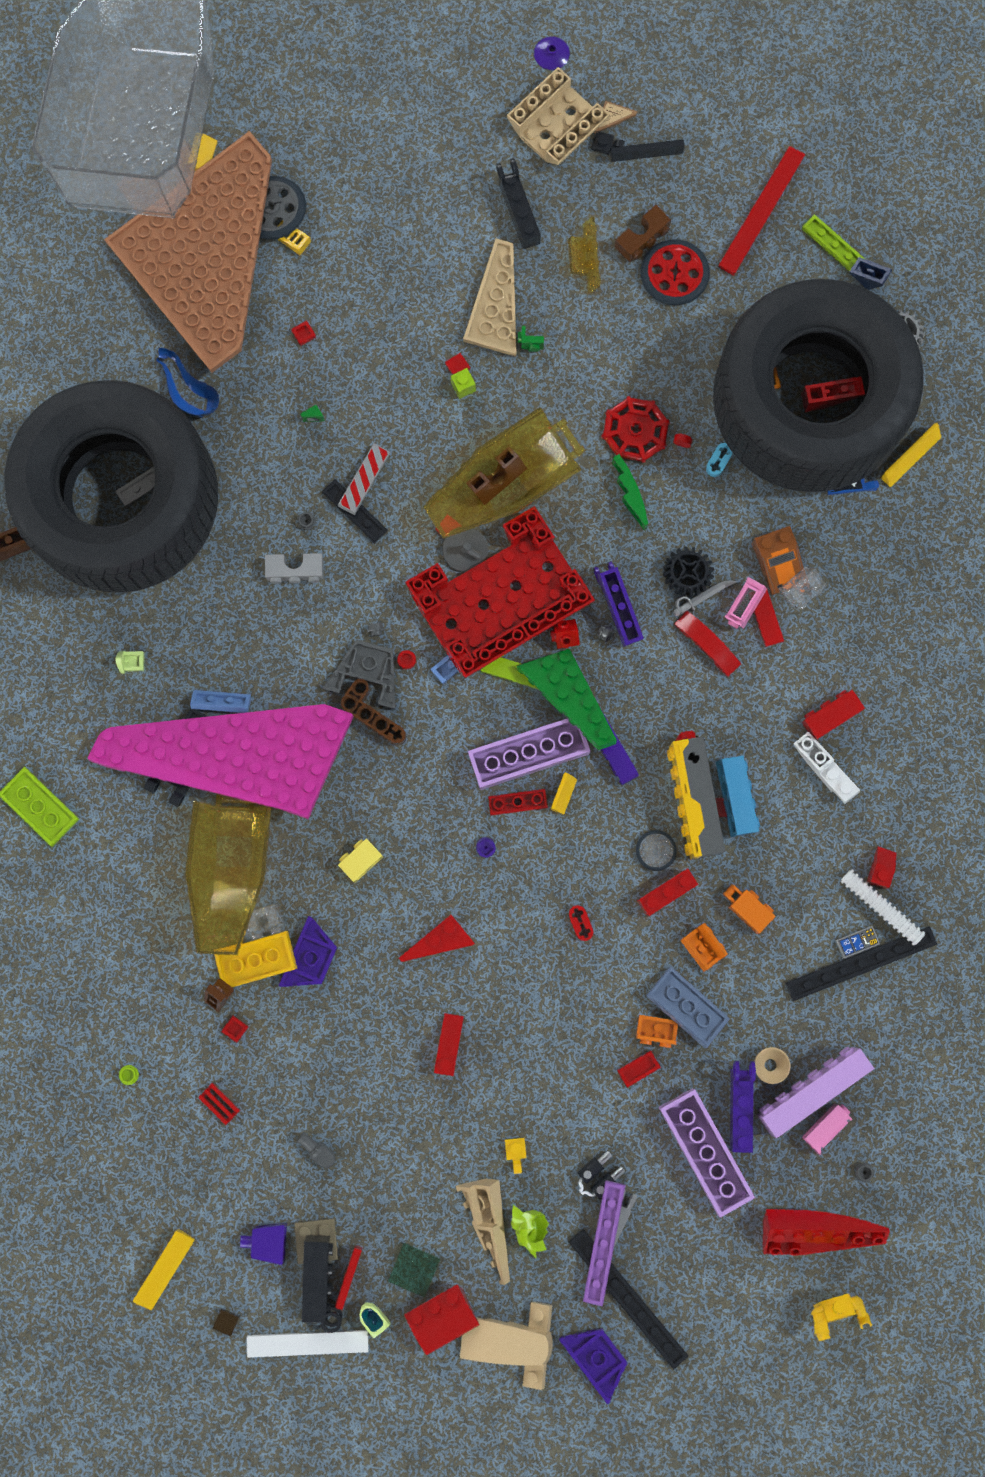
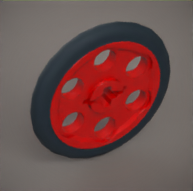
[641,239,710,305]

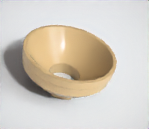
[754,1047,790,1084]

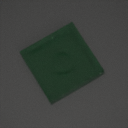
[388,1243,441,1298]

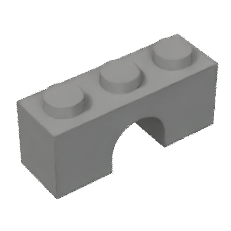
[265,553,324,584]

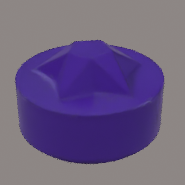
[476,837,496,858]

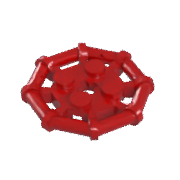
[601,396,670,463]

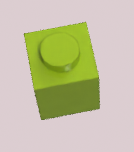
[450,368,476,399]

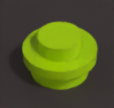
[119,1065,139,1085]

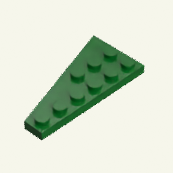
[517,649,617,750]

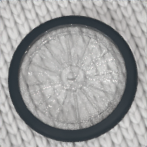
[636,830,677,871]

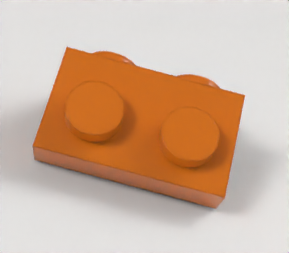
[680,923,728,972]
[636,1015,678,1048]

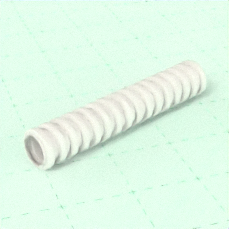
[841,869,925,946]

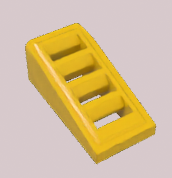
[277,220,311,255]

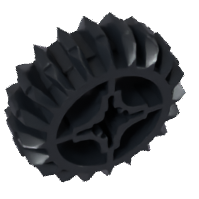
[663,546,714,598]

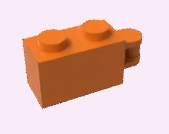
[723,884,776,934]

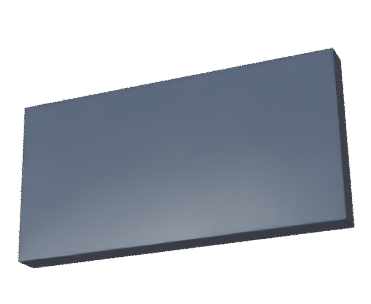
[646,966,730,1049]

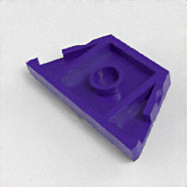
[279,916,338,987]
[559,1328,627,1405]

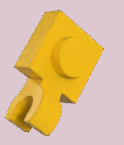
[505,1138,527,1174]

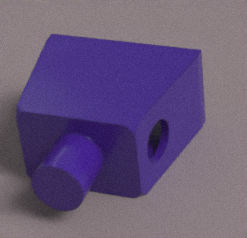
[240,1223,287,1265]

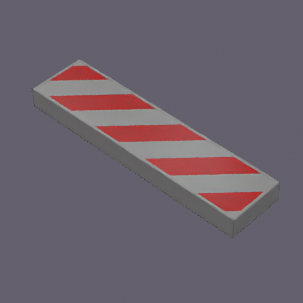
[338,444,390,515]

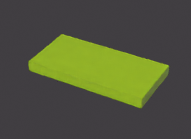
[0,767,79,847]

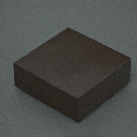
[213,1308,240,1337]

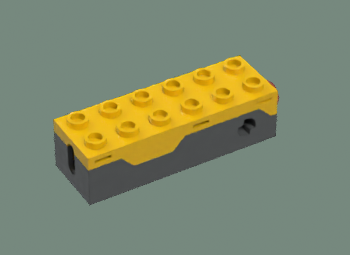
[667,731,725,860]

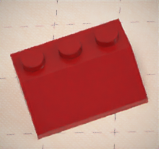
[404,1284,480,1355]

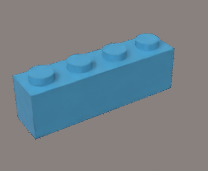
[715,756,760,837]

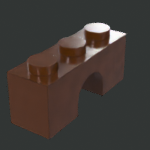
[615,205,671,262]
[466,446,527,506]

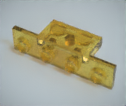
[568,216,601,293]

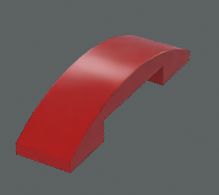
[674,611,741,677]

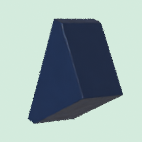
[849,257,892,290]

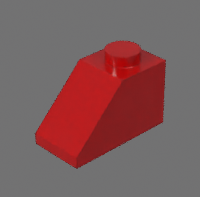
[867,846,897,889]

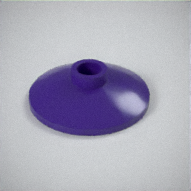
[534,37,570,70]

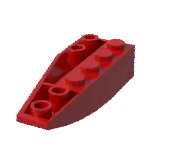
[763,1209,890,1256]

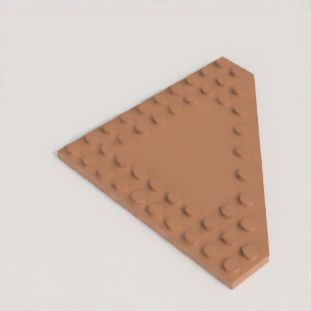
[104,131,272,373]

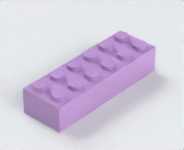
[468,718,590,790]
[757,1046,874,1138]
[658,1088,755,1218]

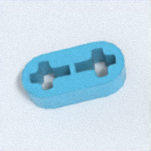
[706,443,732,477]

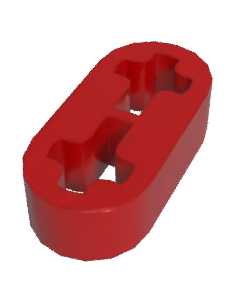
[569,905,594,941]

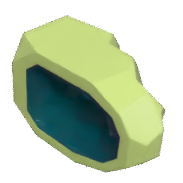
[359,1302,390,1338]

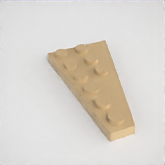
[463,239,516,357]

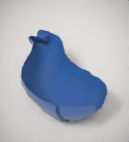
[156,348,219,418]

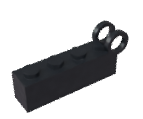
[496,158,541,250]
[302,1235,343,1333]

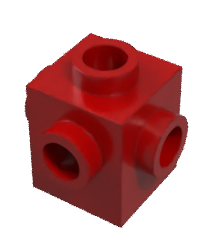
[550,619,580,649]

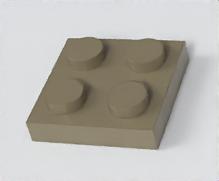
[294,1218,339,1264]

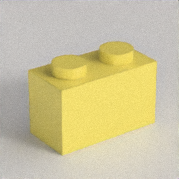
[338,838,383,883]

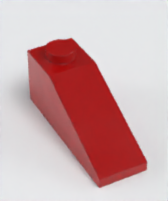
[801,377,865,412]
[434,1013,464,1076]

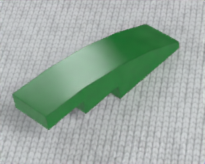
[612,454,648,530]

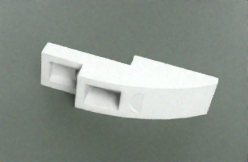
[794,732,860,804]

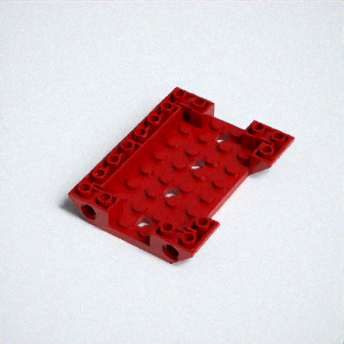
[405,506,595,678]

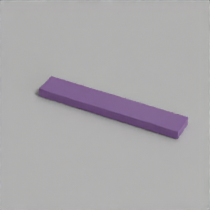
[583,1180,626,1306]

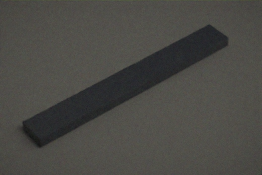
[785,926,938,1001]
[568,1229,689,1370]

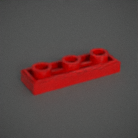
[488,789,548,816]

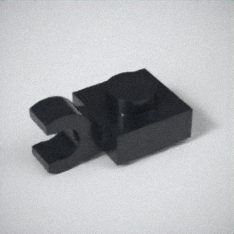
[592,131,625,155]

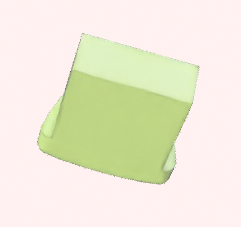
[115,651,144,674]

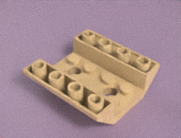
[507,67,610,165]

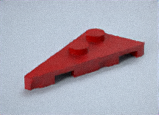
[399,915,475,962]

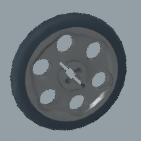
[260,176,306,240]

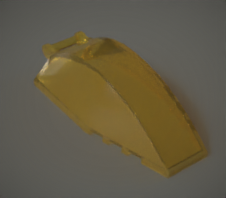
[423,407,586,539]
[185,794,272,955]

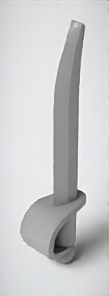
[673,581,737,616]

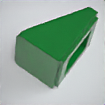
[301,405,325,422]

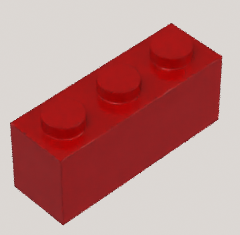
[801,689,865,740]
[637,868,699,917]

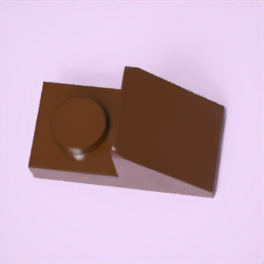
[204,978,234,1013]

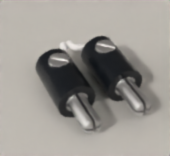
[577,1151,625,1200]

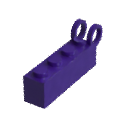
[593,561,644,647]
[730,1061,756,1153]

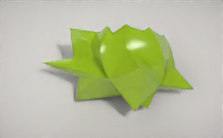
[511,1205,549,1259]

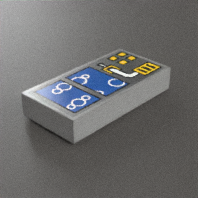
[835,926,880,959]

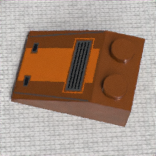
[752,526,807,595]

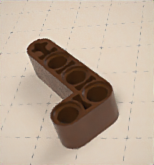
[341,679,406,746]

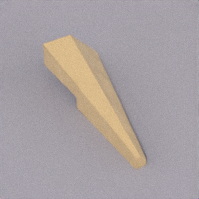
[456,1179,510,1285]

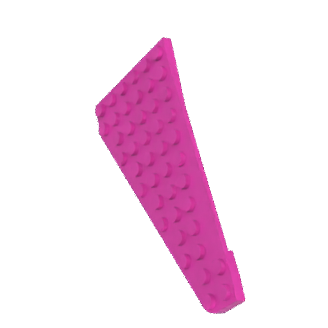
[87,704,354,819]

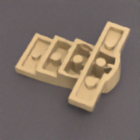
[460,1302,553,1390]

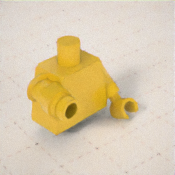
[811,1293,872,1342]

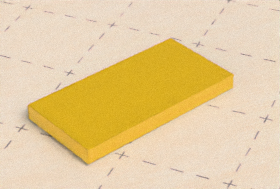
[214,931,298,988]

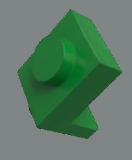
[518,326,544,352]

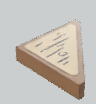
[594,101,637,134]

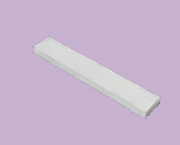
[247,1330,369,1357]

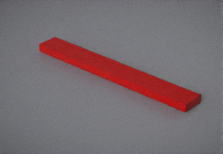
[718,146,805,276]

